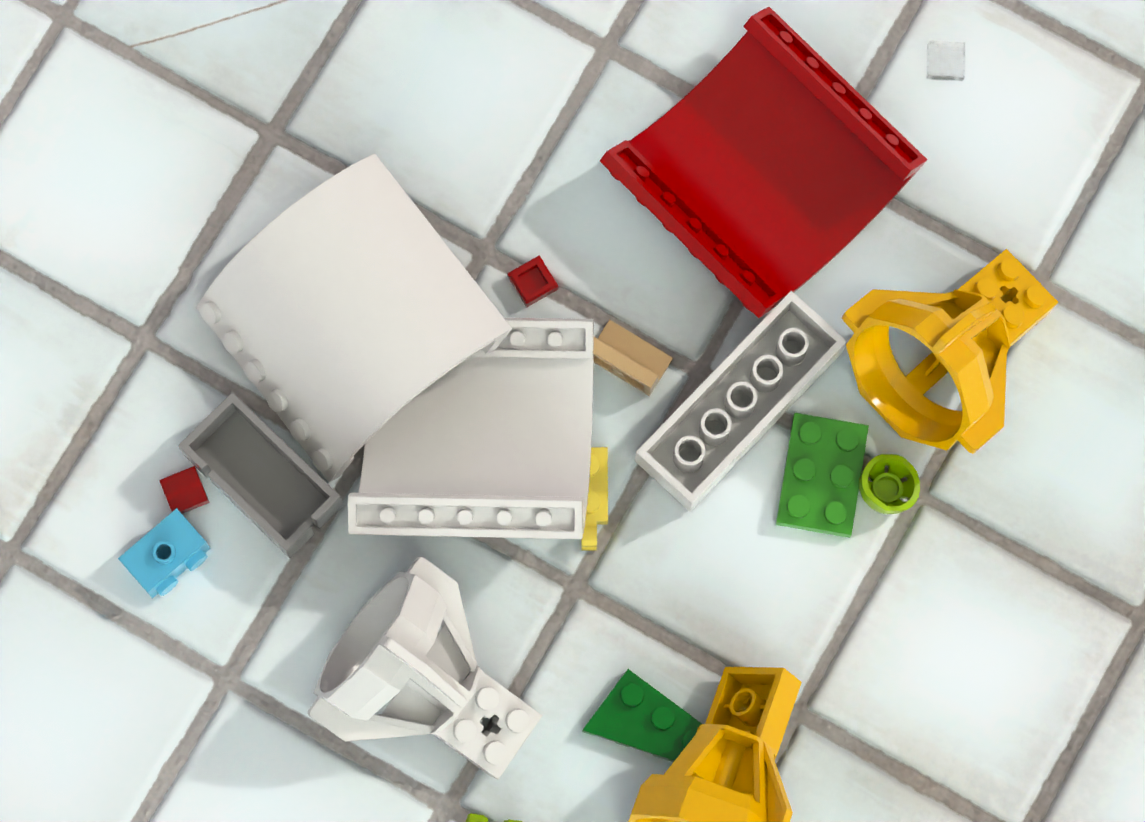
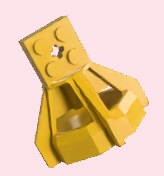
[842,249,1059,454]
[628,667,802,822]

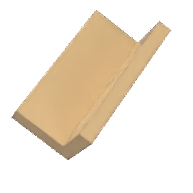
[593,319,673,396]

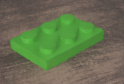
[775,413,869,538]

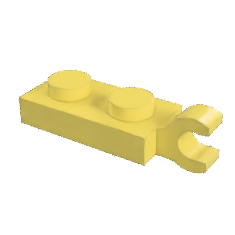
[581,447,608,551]

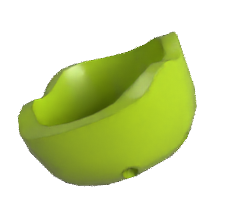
[859,454,920,514]

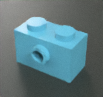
[118,508,211,599]

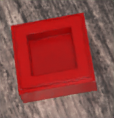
[507,255,558,308]
[159,466,210,514]

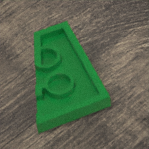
[582,669,702,762]

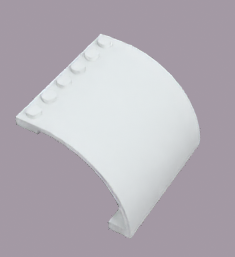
[196,154,512,482]
[348,318,594,539]

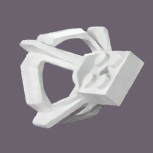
[308,557,543,779]

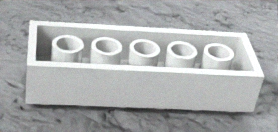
[635,291,847,512]

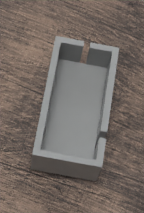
[178,392,344,558]

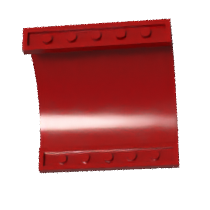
[600,7,928,318]

